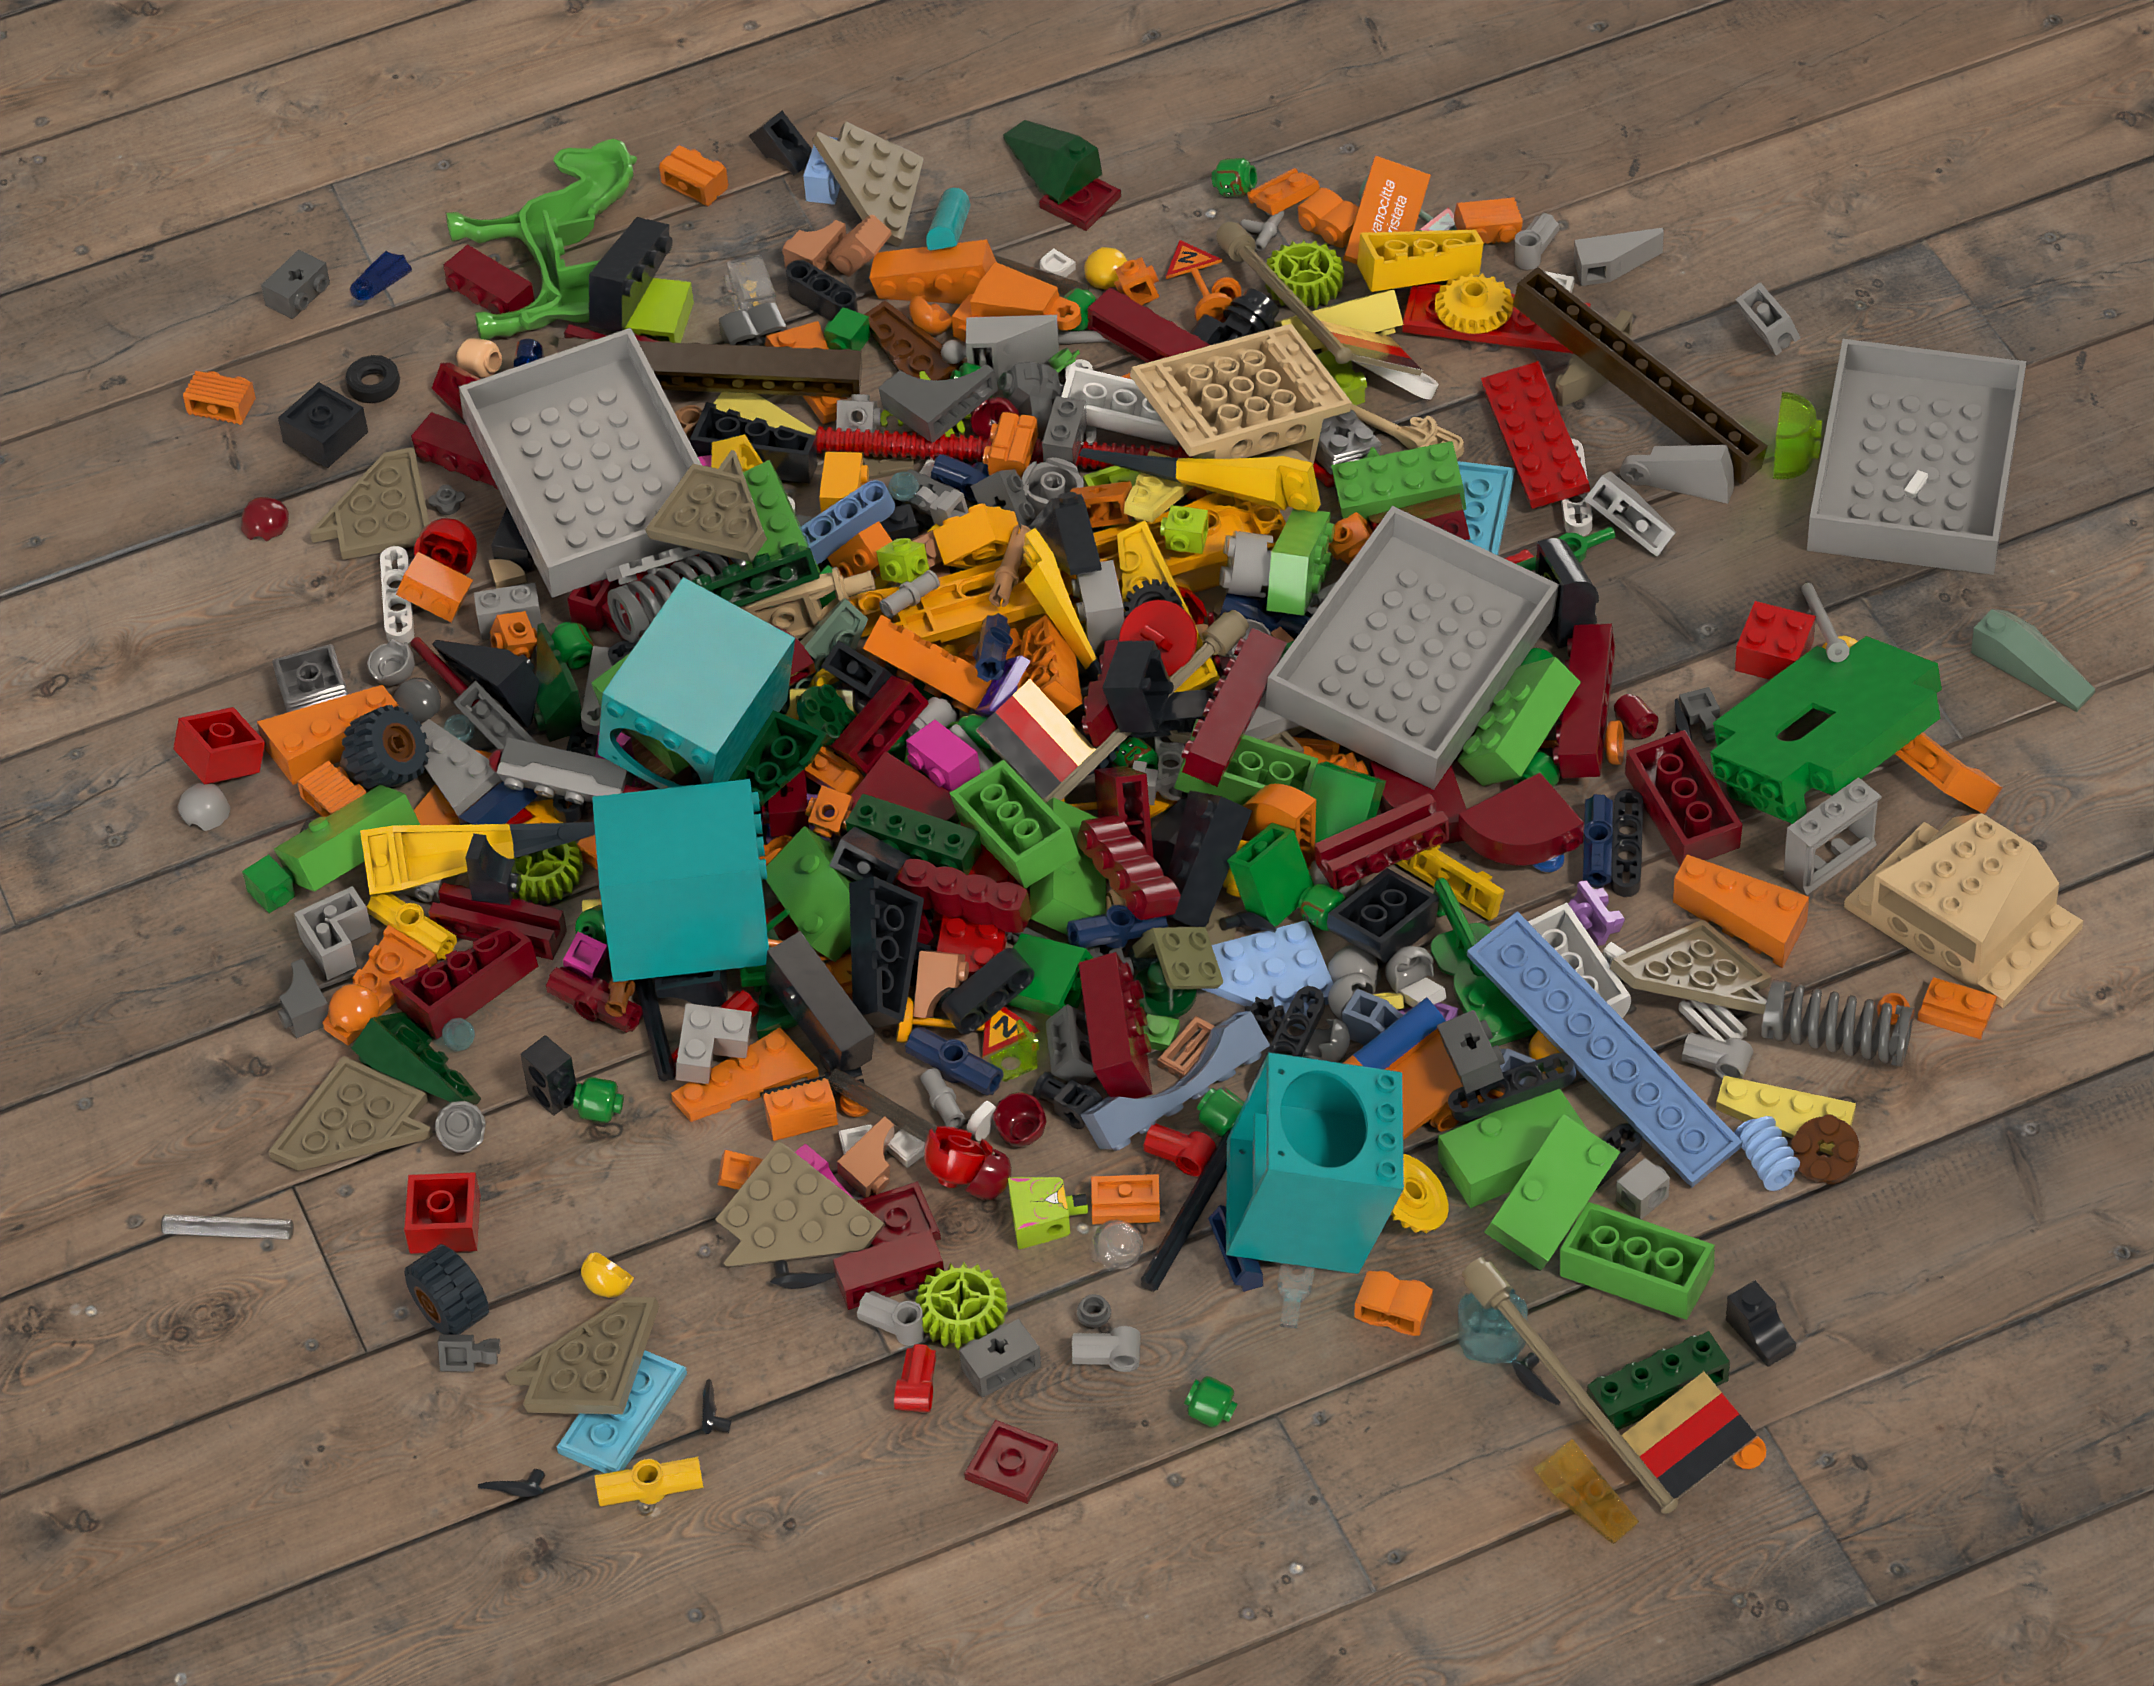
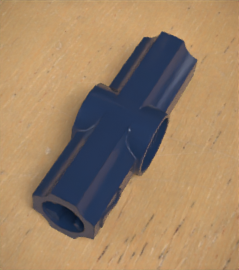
[931,454,990,503]
[1220,593,1311,640]
[972,613,1013,682]
[1583,794,1613,888]
[1066,905,1168,949]
[905,1027,1003,1096]

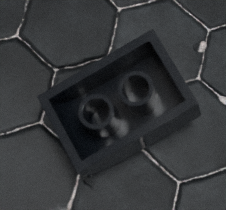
[1535,538,1599,648]
[1327,868,1439,963]

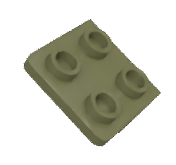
[1132,927,1223,989]

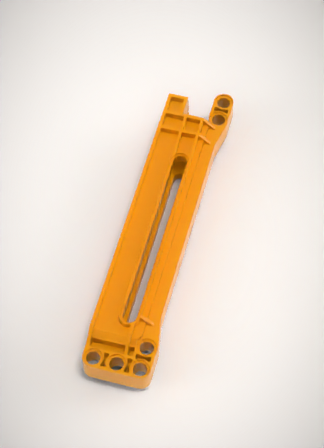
[848,492,1286,658]

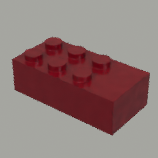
[1625,730,1743,866]
[1079,952,1153,1099]

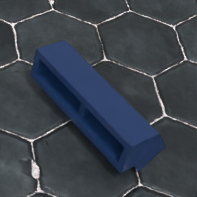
[458,781,538,825]
[1208,1205,1263,1292]

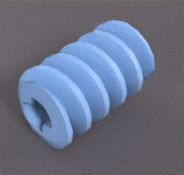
[1734,1116,1800,1191]

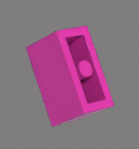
[906,720,981,792]

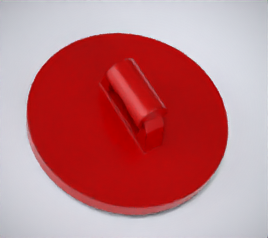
[1119,600,1197,677]

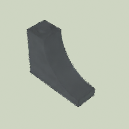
[878,364,998,443]

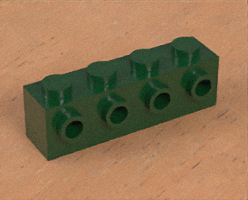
[692,542,820,607]
[845,794,982,875]
[1587,1331,1730,1431]

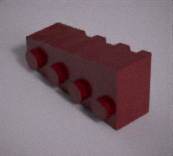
[389,924,539,1040]

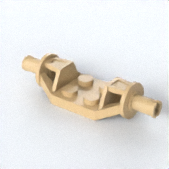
[739,567,876,639]

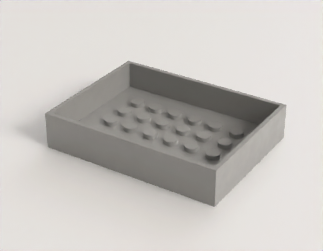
[459,328,701,598]
[1807,339,2026,575]
[1265,506,1559,790]

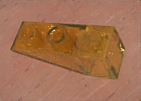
[1533,1439,1639,1544]

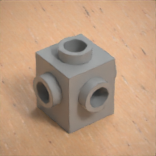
[836,394,882,432]

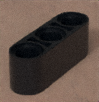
[786,260,858,321]
[1129,690,1215,738]
[942,948,1035,1034]

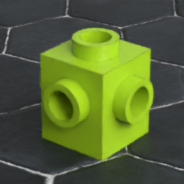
[1160,505,1209,554]
[876,538,930,584]

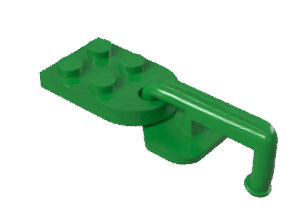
[1431,877,1538,1047]

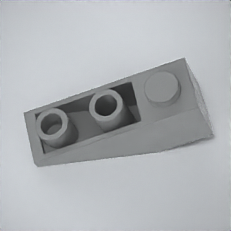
[1574,228,1664,286]

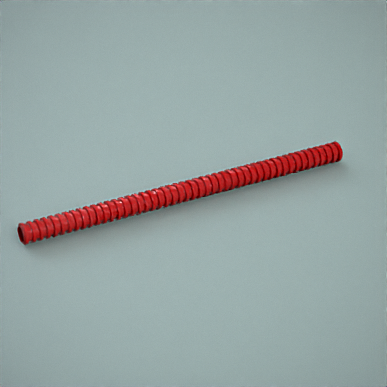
[815,426,1193,469]

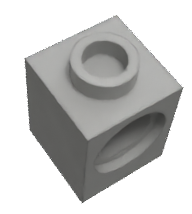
[1616,1158,1670,1220]

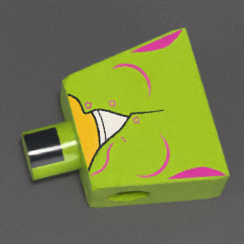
[1008,1177,1088,1250]

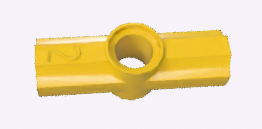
[366,893,457,960]
[594,1457,704,1507]

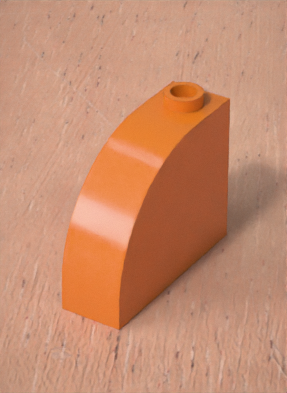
[1241,784,1316,869]

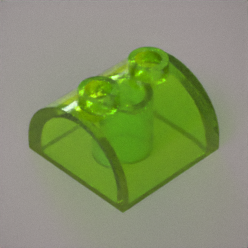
[1773,392,1823,479]

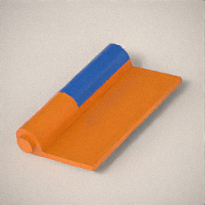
[1343,997,1463,1140]

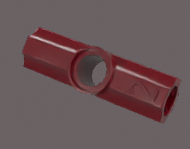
[546,967,643,1033]

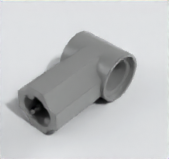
[1514,212,1559,270]
[1682,1033,1754,1079]
[857,1291,926,1346]
[1072,1326,1141,1372]

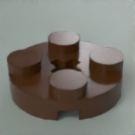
[1791,1114,1860,1184]

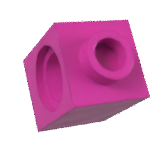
[563,931,608,981]

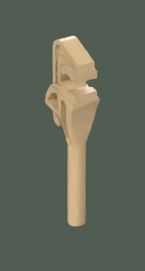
[1351,404,1464,459]

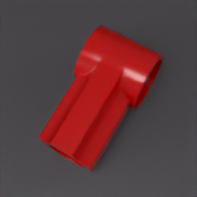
[1143,1124,1216,1177]
[894,1344,936,1413]

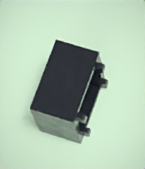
[278,382,368,468]
[1102,641,1174,733]

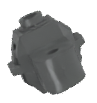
[999,362,1063,441]

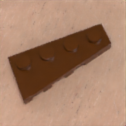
[864,300,964,381]

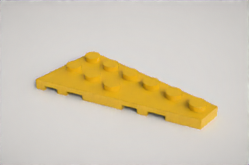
[1117,520,1220,692]

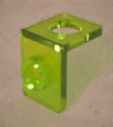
[990,1019,1040,1082]

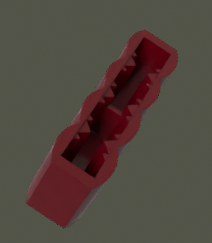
[1077,815,1180,920]
[897,859,1032,933]

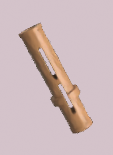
[989,525,1031,607]

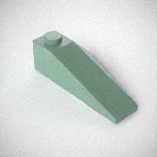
[779,598,868,714]
[1971,609,2095,712]

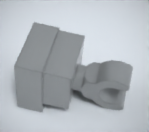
[915,486,968,526]
[1132,761,1182,805]

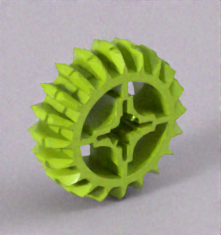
[1265,239,1344,309]
[512,841,583,904]
[915,1262,1008,1350]

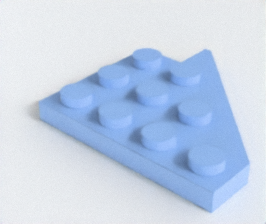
[1202,920,1334,1030]

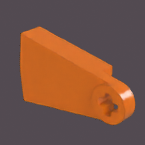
[970,262,1081,330]

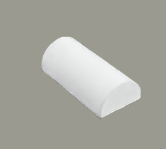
[1061,365,1178,446]
[1528,902,1631,1018]

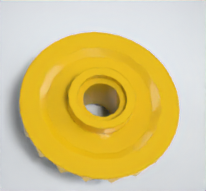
[1435,272,1513,334]
[1391,1154,1449,1233]

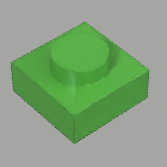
[1143,1014,1180,1052]

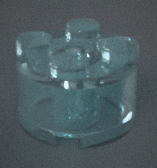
[1458,1288,1528,1364]

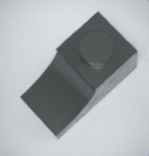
[278,958,329,1039]

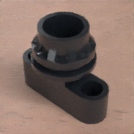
[1190,288,1279,345]

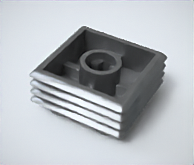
[1315,409,1382,474]
[272,644,348,713]

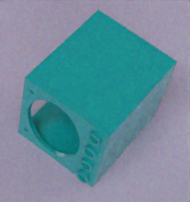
[598,577,795,789]
[592,779,769,982]
[1226,1052,1404,1274]

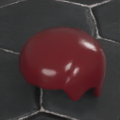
[970,396,1019,439]
[241,497,289,541]
[993,1092,1047,1147]
[965,1149,1012,1200]

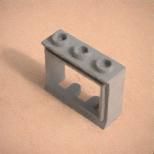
[1783,777,1882,896]

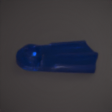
[350,251,412,300]

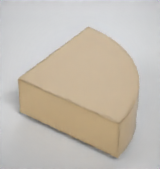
[488,559,527,589]

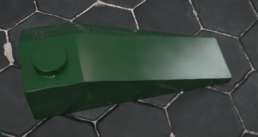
[1003,120,1102,204]

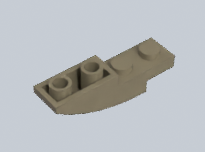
[1555,309,1633,407]

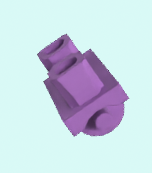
[1568,880,1625,946]

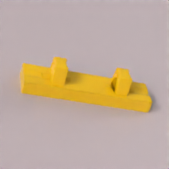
[1396,845,1505,921]

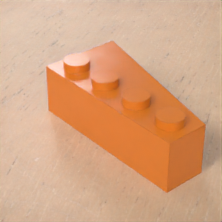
[869,239,996,304]
[1016,614,1083,716]
[863,615,993,714]
[257,685,398,785]
[1673,855,1809,968]

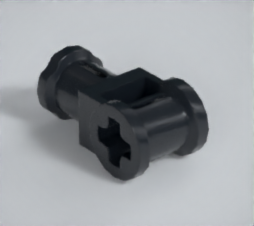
[1033,1071,1103,1129]

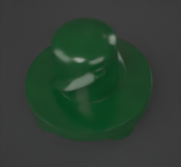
[797,684,856,745]
[1134,961,1197,1019]

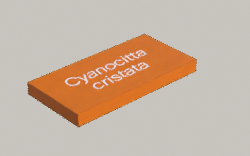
[1342,155,1431,265]

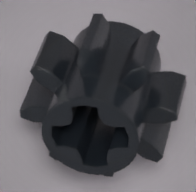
[1245,996,1285,1038]

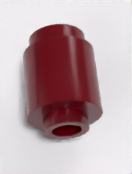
[1614,693,1659,739]

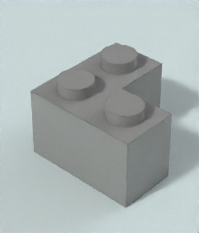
[1071,560,1124,653]
[294,886,372,981]
[676,1003,752,1084]

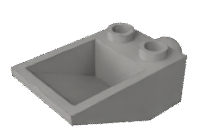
[941,315,1059,385]

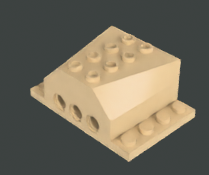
[1130,324,1352,494]
[1844,813,2083,1008]

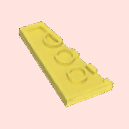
[713,392,816,436]
[1123,451,1194,523]
[1716,1075,1856,1157]

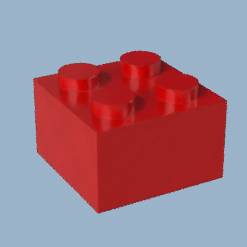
[1735,601,1816,680]
[173,707,265,784]
[404,1172,481,1254]

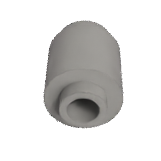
[907,697,953,736]

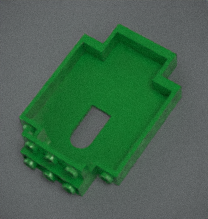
[1710,636,1942,824]

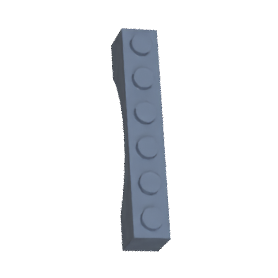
[1342,989,1537,1093]
[1080,1011,1270,1151]

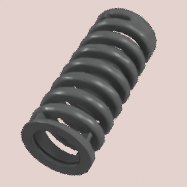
[607,551,747,643]
[1761,979,1915,1067]

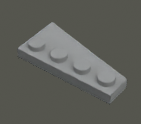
[605,546,702,585]
[420,719,501,817]

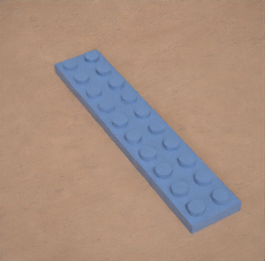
[1467,911,1743,1188]

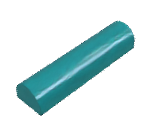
[926,188,971,251]

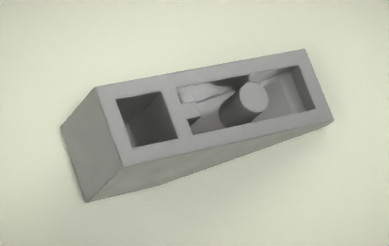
[1584,471,1676,557]

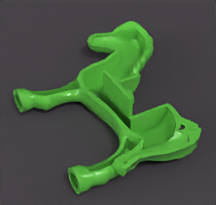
[446,138,637,340]

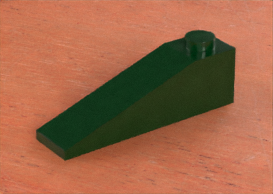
[534,623,582,742]
[728,710,828,807]
[351,1011,482,1105]

